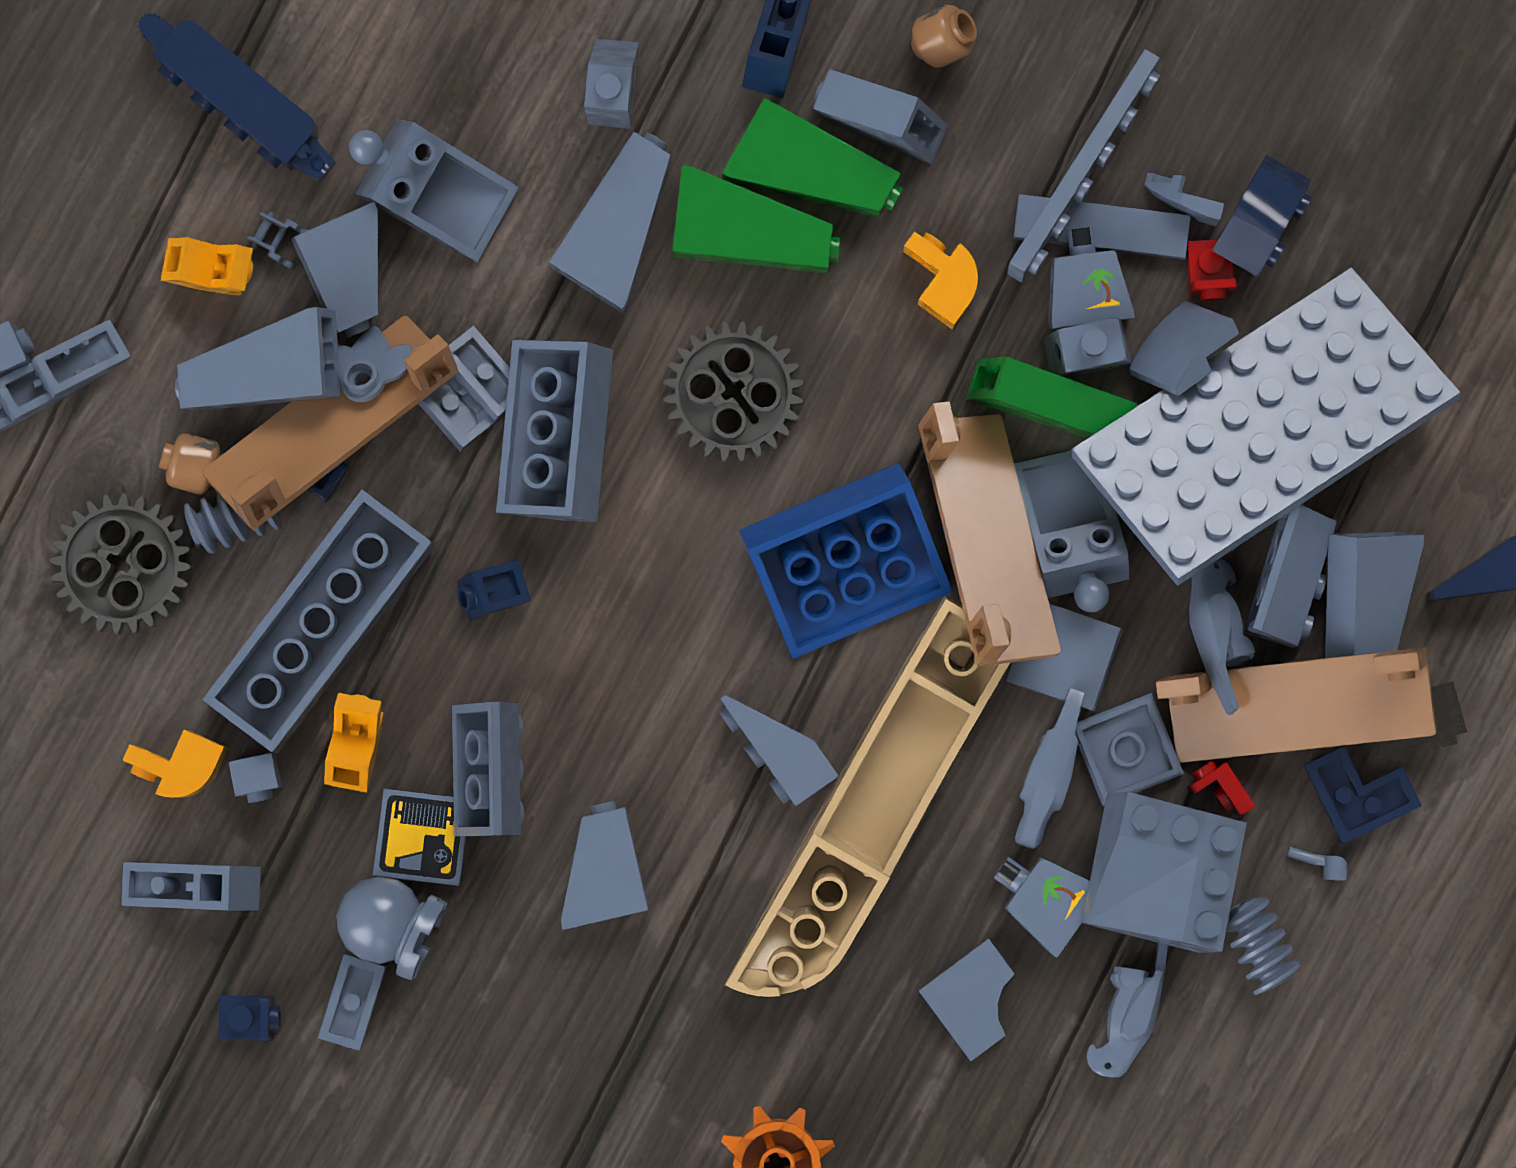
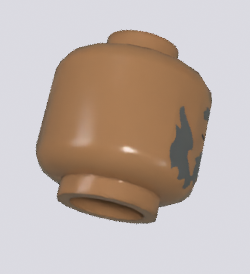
[911,4,977,68]
[159,433,222,495]

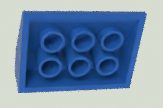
[739,463,952,659]

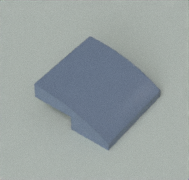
[1129,301,1239,396]
[418,326,510,452]
[1006,604,1123,712]

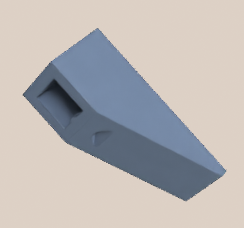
[718,695,838,807]

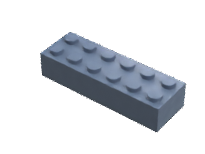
[202,489,436,754]

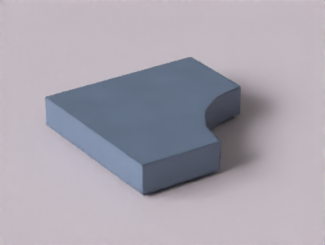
[918,939,1014,1061]

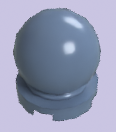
[336,876,448,981]

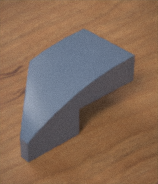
[1144,173,1224,227]

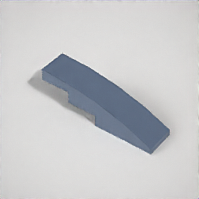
[0,319,131,432]

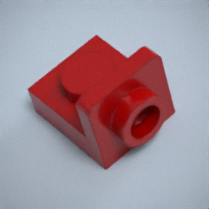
[1186,240,1237,301]
[1187,760,1256,816]

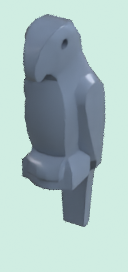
[1189,558,1255,715]
[1015,688,1084,849]
[1086,942,1168,1078]

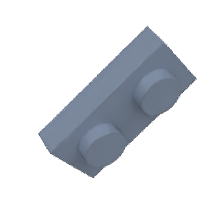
[318,953,387,1051]

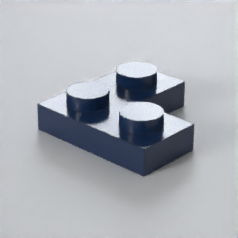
[1303,746,1422,844]

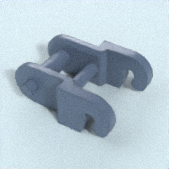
[246,211,308,270]

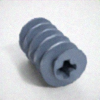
[184,493,282,554]
[1226,896,1301,995]

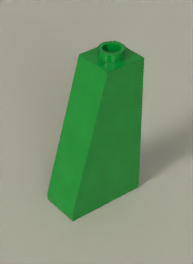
[722,98,904,217]
[672,165,840,273]
[965,357,1140,439]

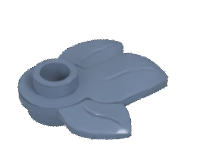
[338,326,413,402]

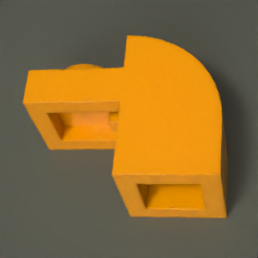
[903,231,978,329]
[161,237,253,295]
[324,693,384,793]
[123,730,229,798]

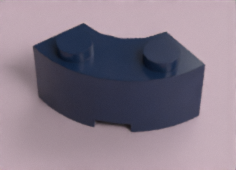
[1212,155,1312,276]

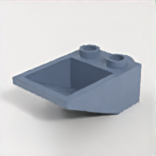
[349,119,519,262]
[1014,450,1129,612]

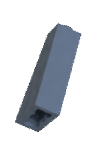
[549,132,671,314]
[175,307,341,410]
[1325,531,1424,658]

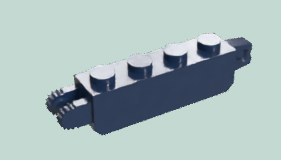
[138,12,336,183]

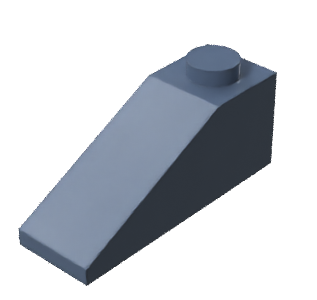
[121,862,261,911]

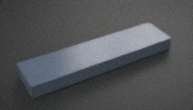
[1013,194,1191,260]

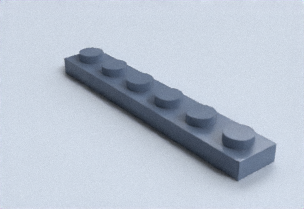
[1007,49,1161,283]

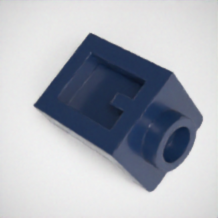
[457,559,531,621]
[218,995,281,1041]

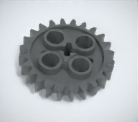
[663,322,803,463]
[49,493,193,635]

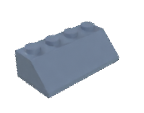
[496,340,613,522]

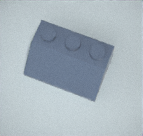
[1243,505,1338,648]
[452,702,524,836]

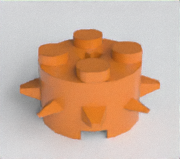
[721,1106,835,1168]

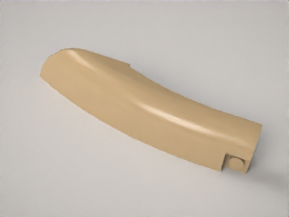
[725,596,1010,997]

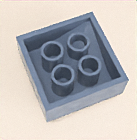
[1082,791,1247,953]

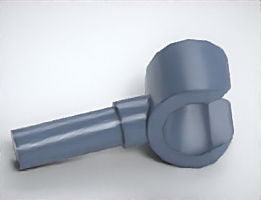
[1287,846,1347,880]

